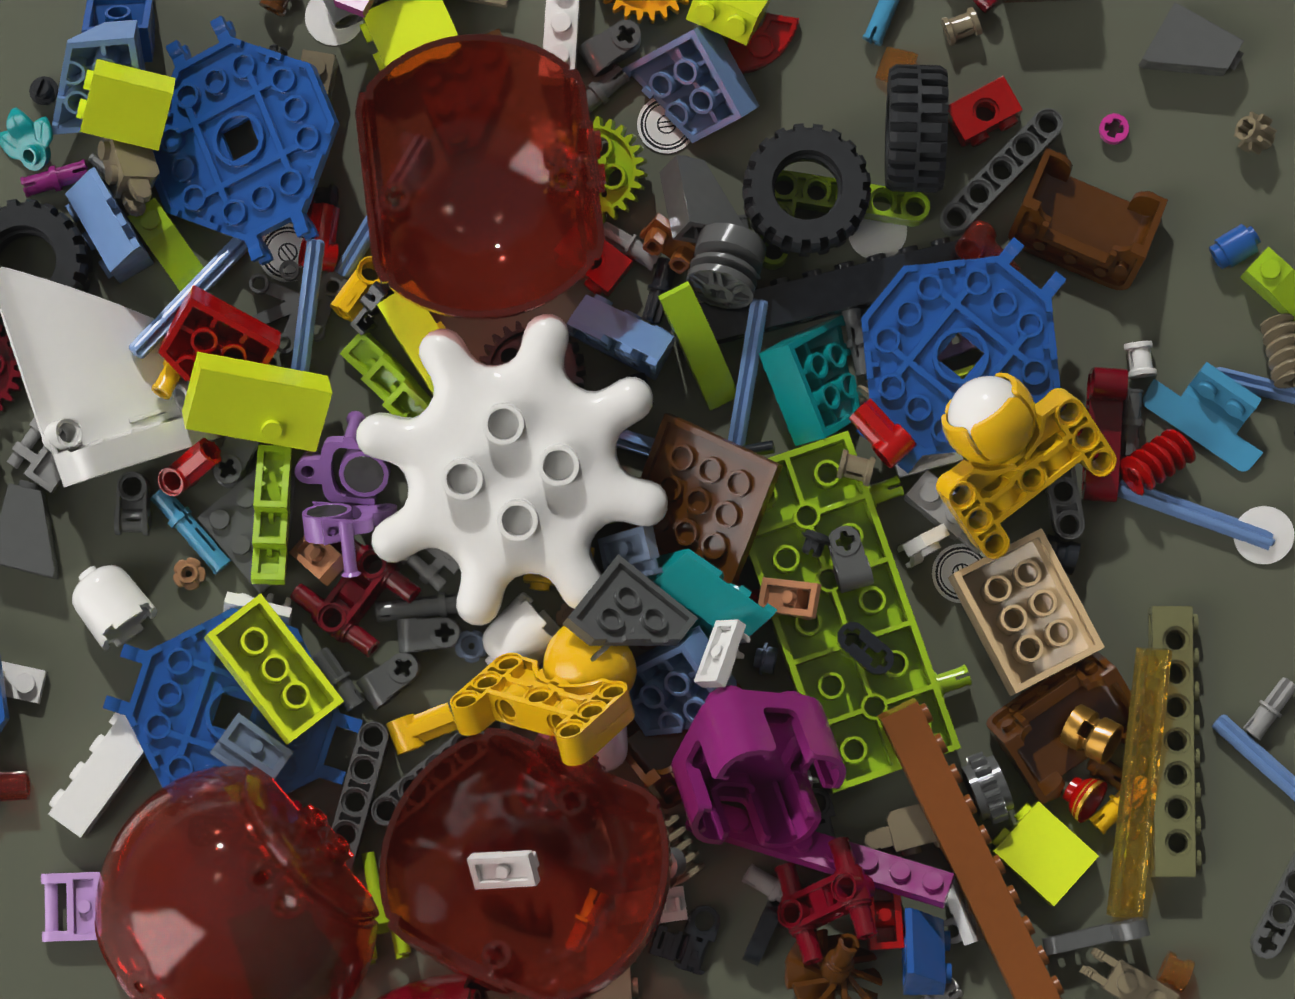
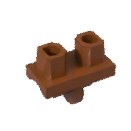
[639,213,696,274]

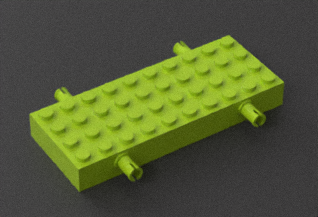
[748,431,972,794]

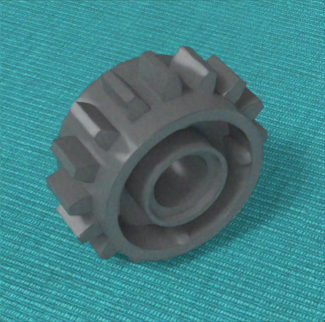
[961,751,1014,825]

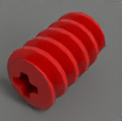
[1120,429,1196,496]

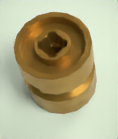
[1060,704,1124,764]

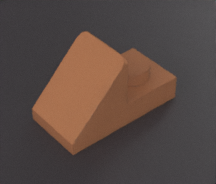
[289,536,344,586]
[758,577,821,620]

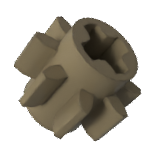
[1234,112,1277,155]

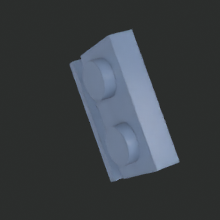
[597,525,663,577]
[210,713,294,792]

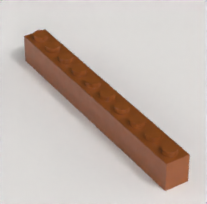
[877,698,1065,999]

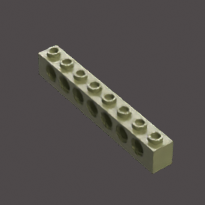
[1148,606,1202,877]

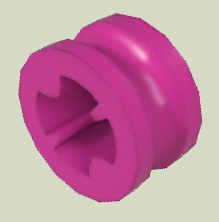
[1099,113,1129,145]

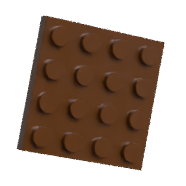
[619,413,783,585]

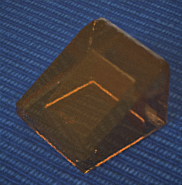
[875,47,919,83]

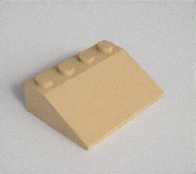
[948,528,1105,696]

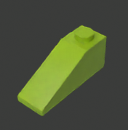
[128,198,216,292]
[1240,246,1295,322]

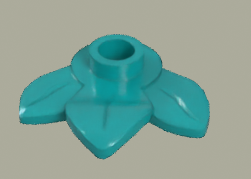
[0,107,53,171]

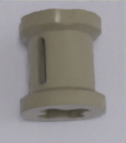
[941,7,982,46]
[836,449,876,487]

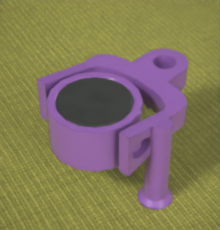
[295,411,392,505]
[302,501,397,578]

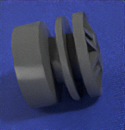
[686,223,767,309]

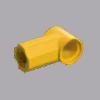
[330,256,387,322]
[386,702,458,755]

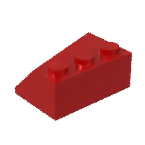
[158,285,281,382]

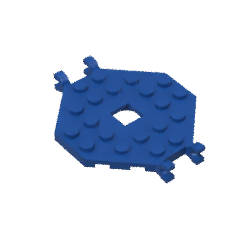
[152,16,340,266]
[856,237,1067,474]
[103,608,363,820]

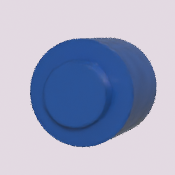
[1209,224,1261,270]

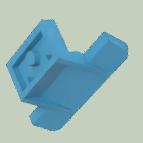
[1143,362,1263,471]

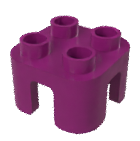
[671,685,846,849]

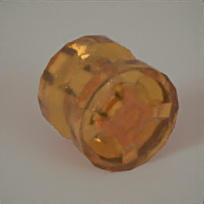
[1156,951,1195,993]

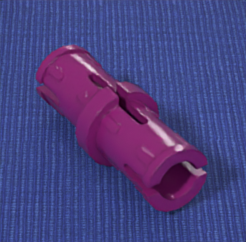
[20,159,88,198]

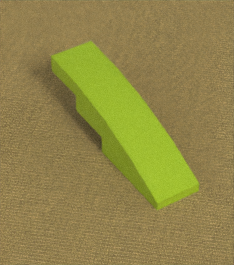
[658,281,736,411]
[340,333,432,418]
[251,445,292,585]

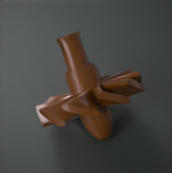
[784,929,883,999]

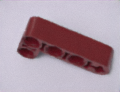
[1081,367,1128,502]

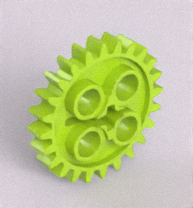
[540,116,648,225]

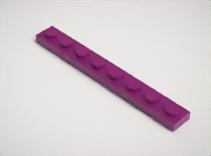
[685,803,954,909]

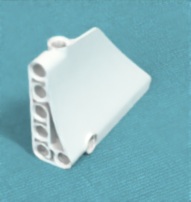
[0,267,222,488]

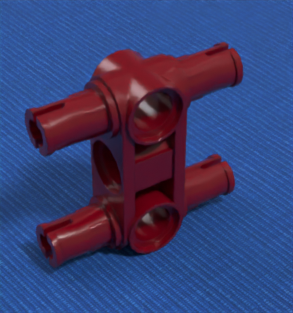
[290,539,421,657]
[775,837,878,965]

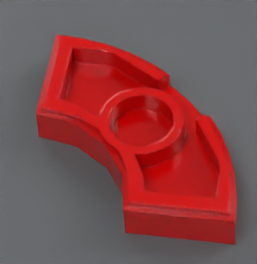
[728,13,799,74]

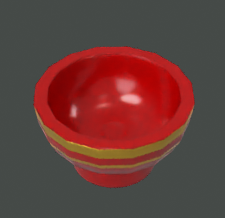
[1063,777,1107,823]

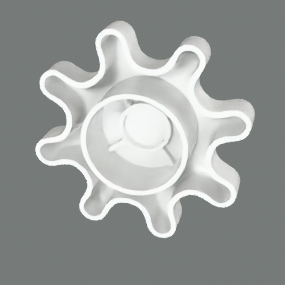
[356,314,668,626]

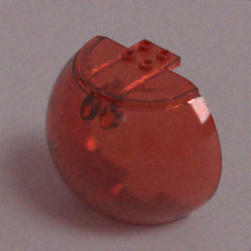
[355,34,606,320]
[379,728,671,999]
[94,766,380,999]

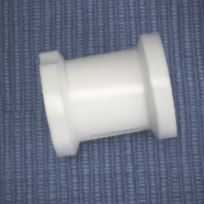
[1124,341,1157,379]

